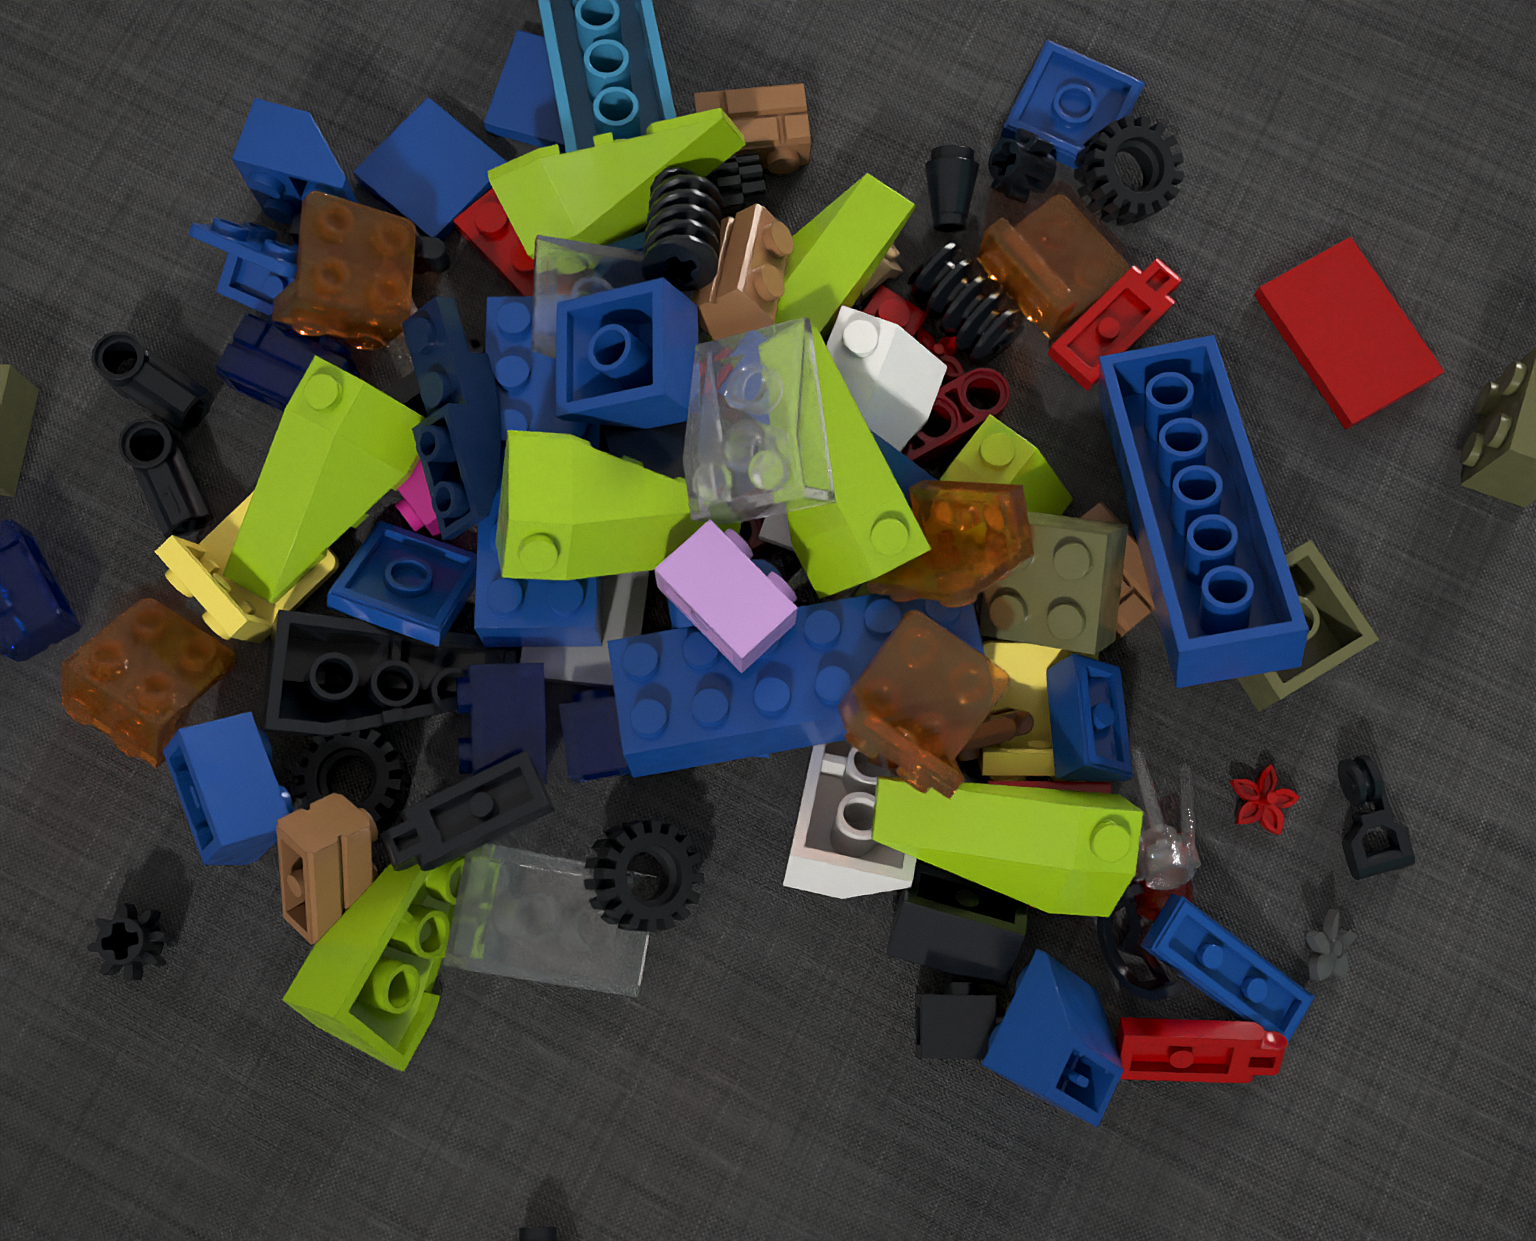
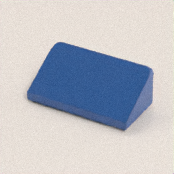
[1046,653,1133,781]

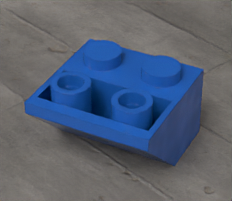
[232,98,368,225]
[163,712,293,865]
[982,949,1124,1128]

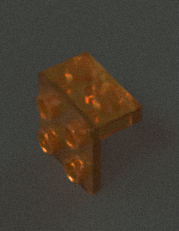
[272,191,416,350]
[977,195,1129,339]
[867,480,1034,607]
[62,598,235,768]
[837,610,1010,800]

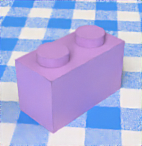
[654,520,798,673]

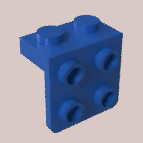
[188,217,345,335]

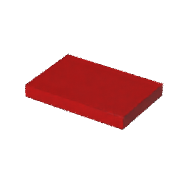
[1254,237,1445,430]

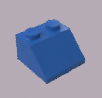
[556,277,699,429]

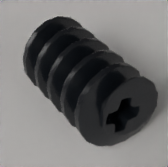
[642,168,723,291]
[908,239,1025,367]

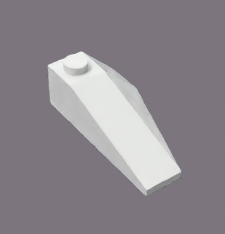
[759,305,947,552]
[783,731,917,899]

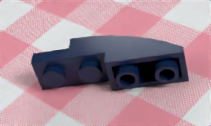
[402,296,501,540]

